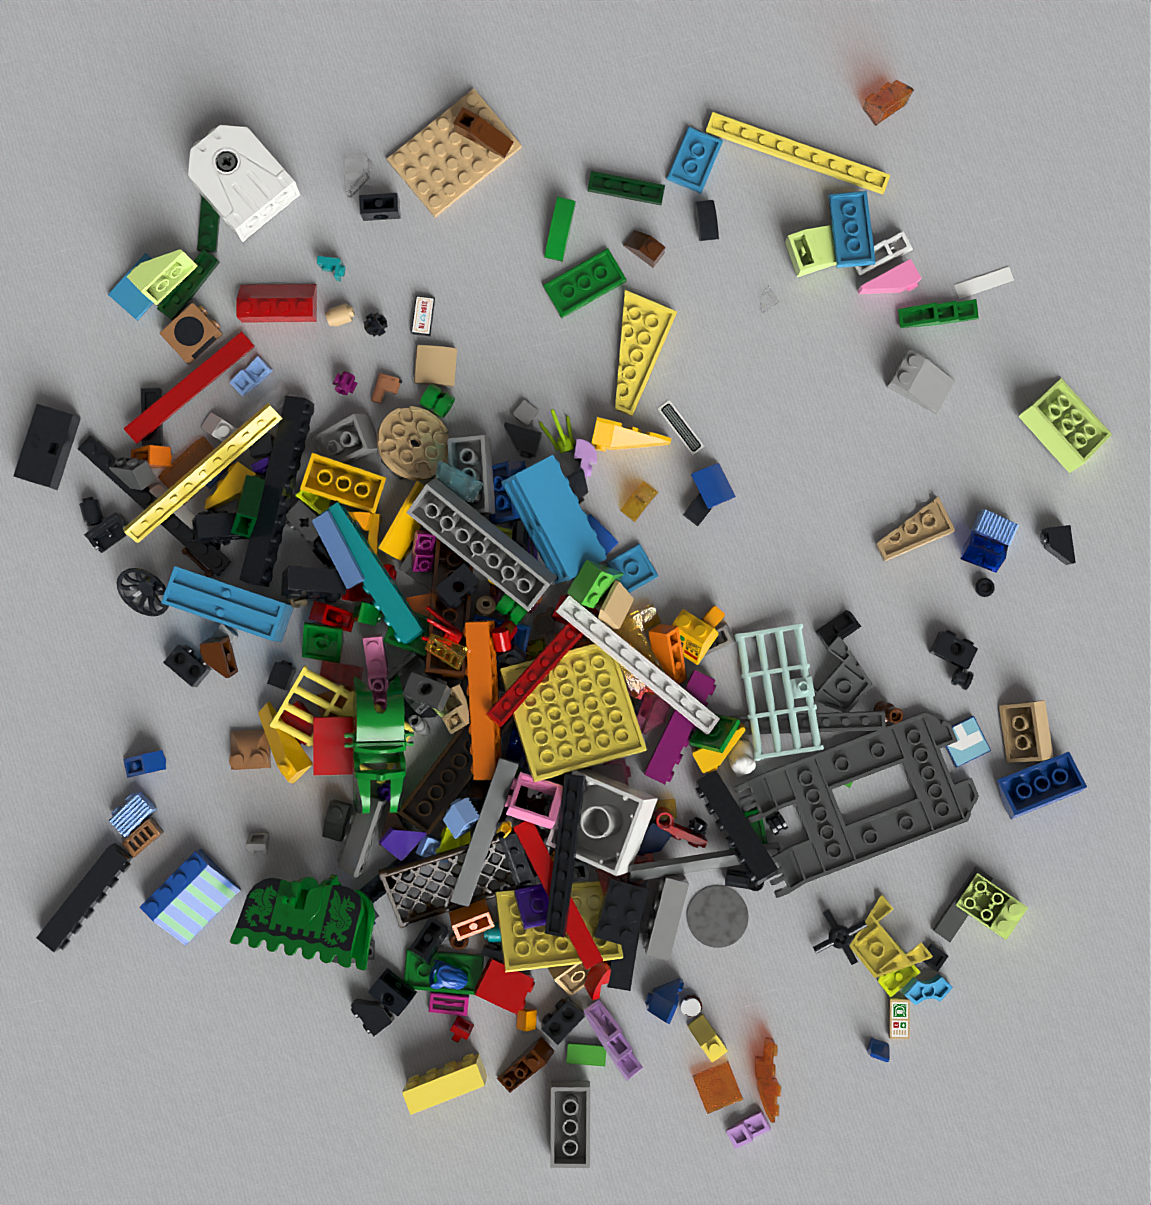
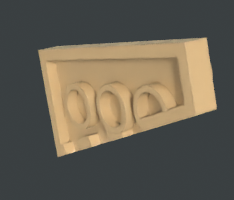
[876,496,955,562]

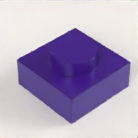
[251,457,270,475]

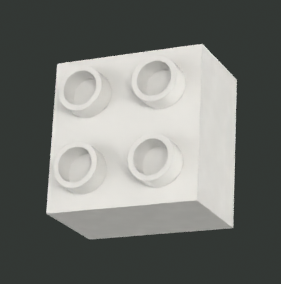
[546,769,658,876]

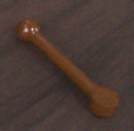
[182,548,213,577]

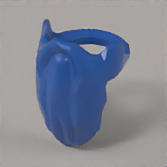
[429,960,468,990]

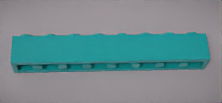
[319,502,427,644]

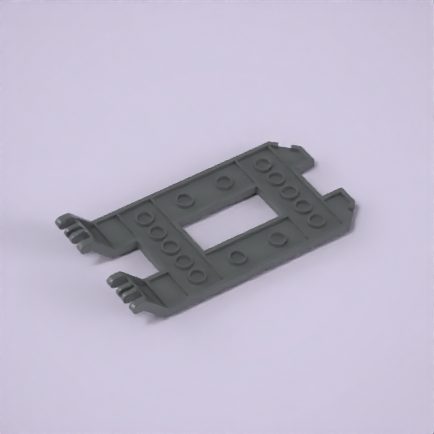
[734,712,979,898]

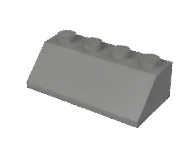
[337,793,387,877]

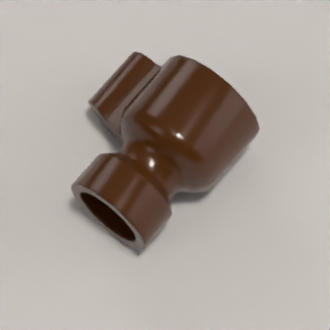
[874,700,903,723]

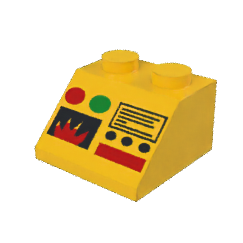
[672,609,719,665]

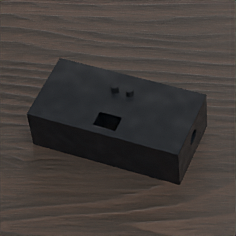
[13,404,81,490]

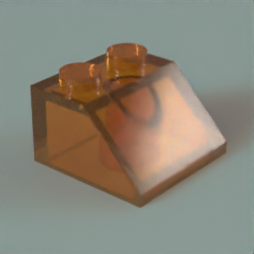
[862,80,914,126]

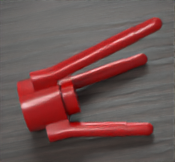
[421,606,463,648]

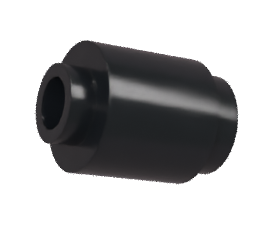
[79,497,103,526]
[312,538,334,567]

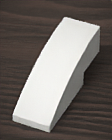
[855,231,913,276]

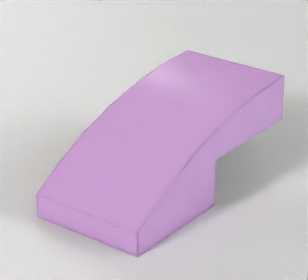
[726,1110,771,1149]

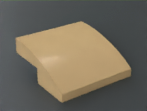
[414,345,457,387]
[442,684,469,734]

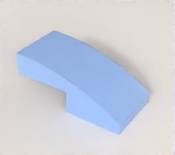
[229,356,273,396]

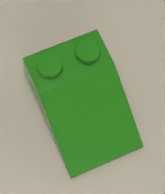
[567,560,624,608]

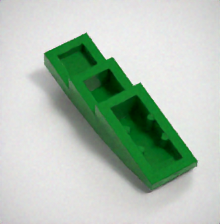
[898,299,979,328]

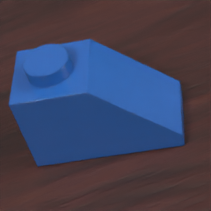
[123,750,166,778]

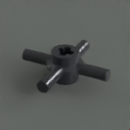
[813,909,868,965]

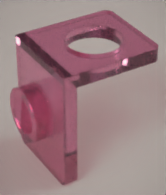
[603,759,631,786]

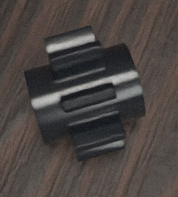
[363,312,388,337]

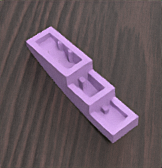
[584,999,643,1081]

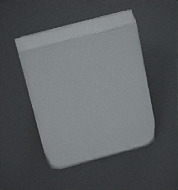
[211,624,238,644]

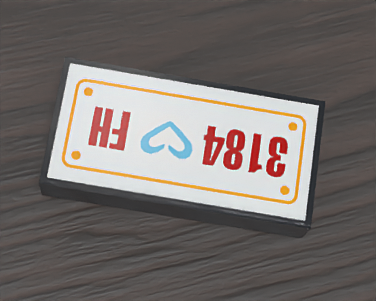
[411,296,435,337]

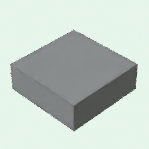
[512,400,539,427]

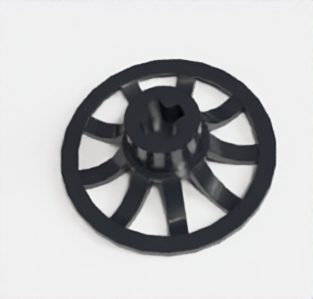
[116,568,169,616]

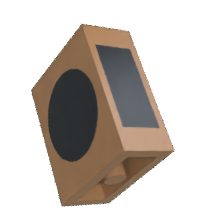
[159,303,223,365]

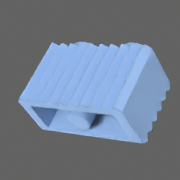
[970,509,1019,548]
[109,792,157,837]
[443,798,480,839]

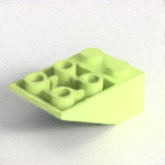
[785,225,836,277]
[956,873,1028,940]

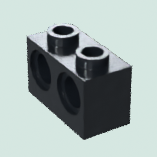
[163,645,212,687]
[541,997,585,1045]

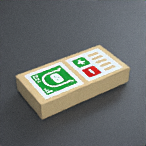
[889,998,910,1039]

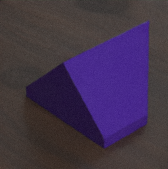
[378,827,427,861]

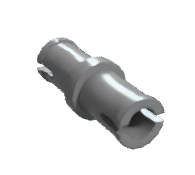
[409,715,430,736]

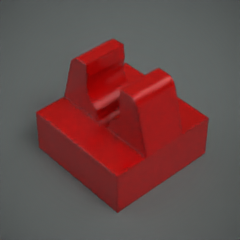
[450,1016,474,1043]

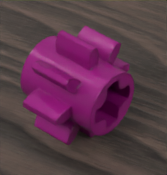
[332,371,358,395]

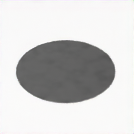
[687,886,749,948]

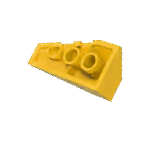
[592,417,672,452]
[258,702,313,784]

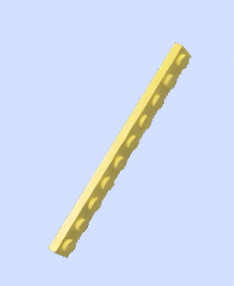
[706,112,890,195]
[123,403,282,543]

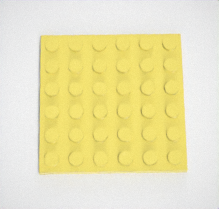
[500,644,647,782]

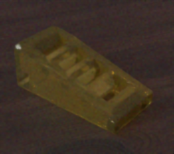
[425,633,468,670]

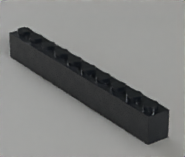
[239,395,315,587]

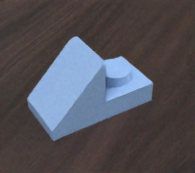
[416,834,449,864]

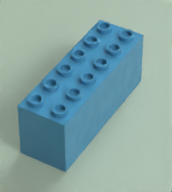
[501,455,607,584]
[161,566,294,642]

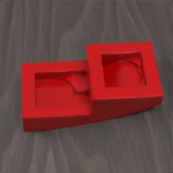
[584,961,611,1000]

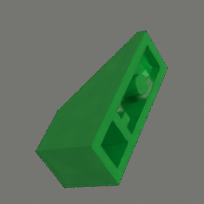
[351,602,382,626]

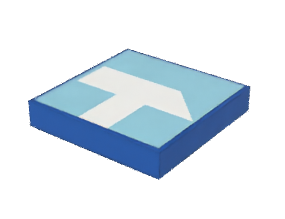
[945,716,991,768]

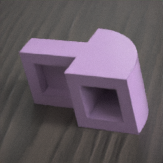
[574,439,597,480]

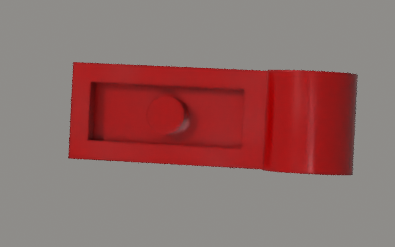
[654,807,708,848]

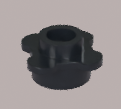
[688,817,707,835]

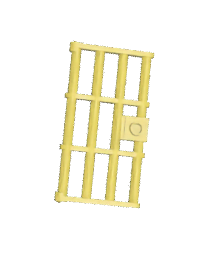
[269,665,413,785]

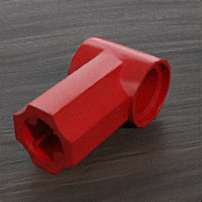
[491,621,517,652]

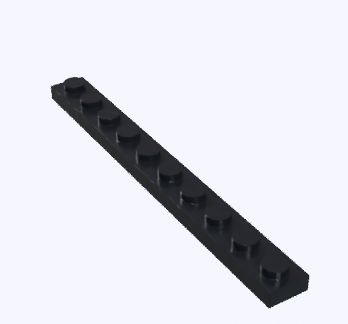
[78,435,231,576]

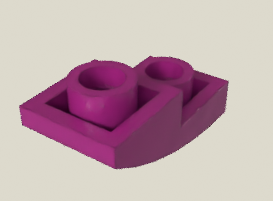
[412,530,436,572]

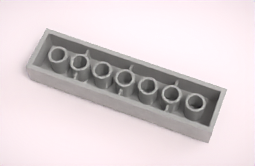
[406,477,557,612]

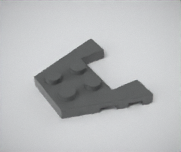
[813,635,872,712]

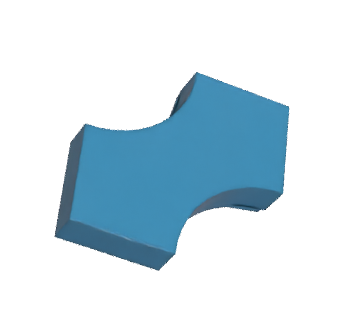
[900,974,953,1005]

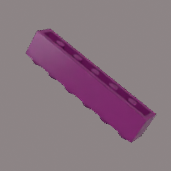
[643,670,717,785]

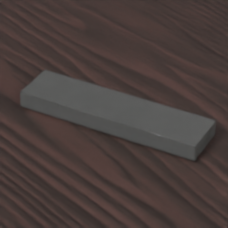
[932,866,993,942]

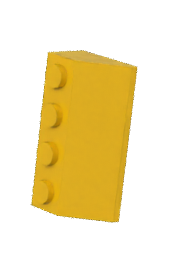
[300,453,386,514]
[378,481,425,562]

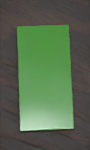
[566,1042,606,1067]

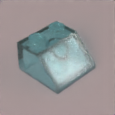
[436,460,483,503]

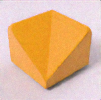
[701,605,725,628]

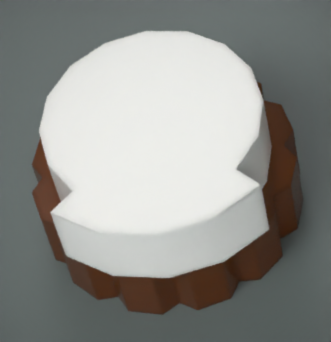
[681,994,702,1017]

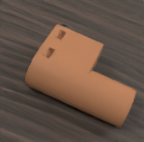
[371,373,403,404]

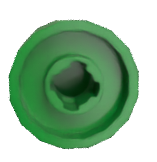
[420,383,455,418]
[495,593,528,625]

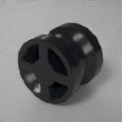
[951,667,974,690]
[765,811,788,836]

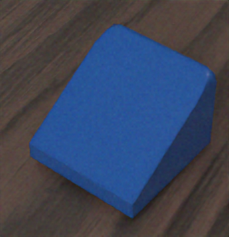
[866,1038,890,1062]

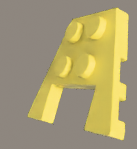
[850,895,933,978]

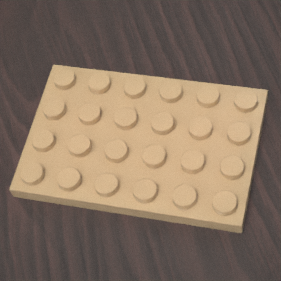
[387,89,522,218]

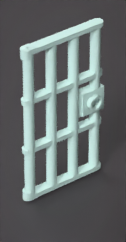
[734,624,824,761]

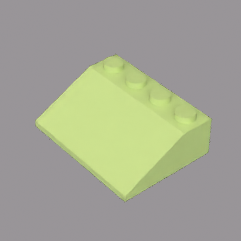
[1018,378,1112,473]

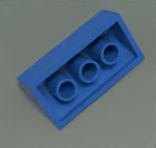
[997,752,1087,820]

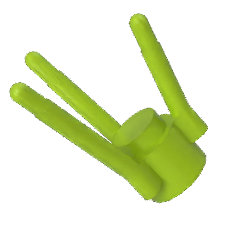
[539,409,575,454]

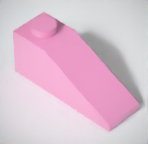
[858,259,922,294]

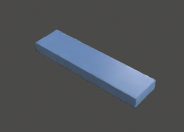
[312,511,365,589]

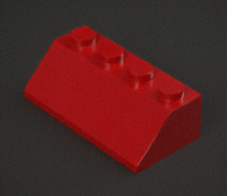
[236,284,317,323]

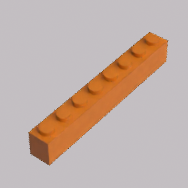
[463,620,502,780]

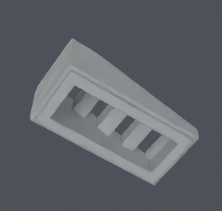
[704,624,735,656]

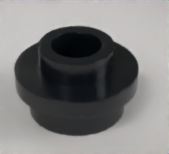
[975,578,995,597]

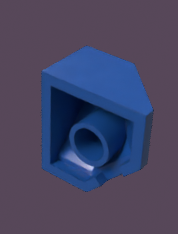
[645,978,684,1024]

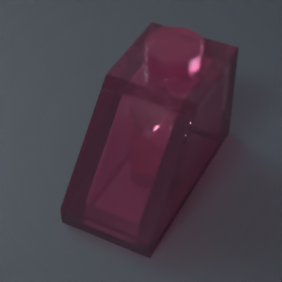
[636,692,671,735]

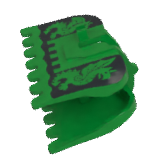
[344,676,414,814]
[229,874,375,971]

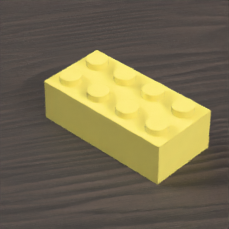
[402,1053,487,1115]

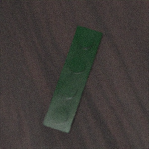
[588,171,665,206]
[197,196,220,252]
[157,249,220,321]

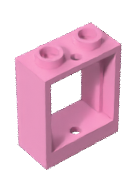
[505,772,563,829]

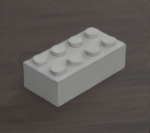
[447,435,495,515]
[642,875,689,961]
[550,1081,590,1168]

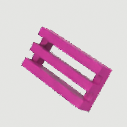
[428,991,469,1016]

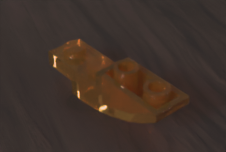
[755,1037,781,1123]

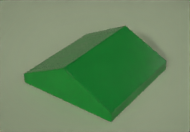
[302,622,344,663]

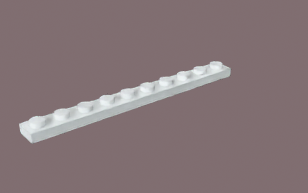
[556,596,720,735]

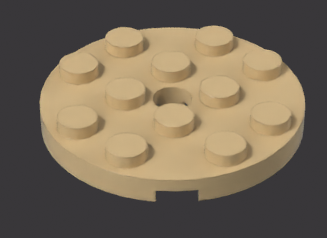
[376,406,449,481]

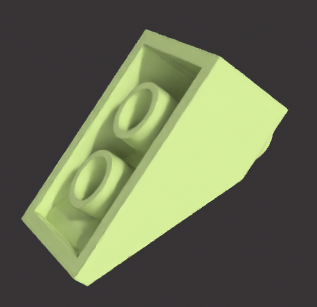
[127,249,197,305]

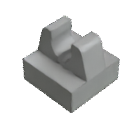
[246,832,270,855]

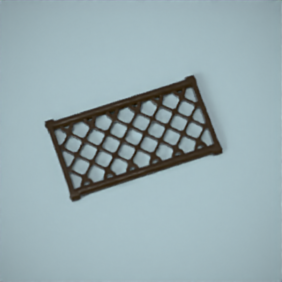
[378,832,517,928]

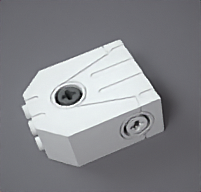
[188,125,300,242]

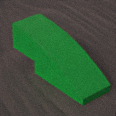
[544,197,576,262]

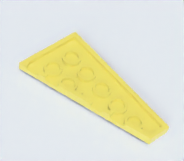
[615,290,677,417]

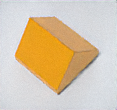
[353,511,373,531]
[516,1009,537,1032]

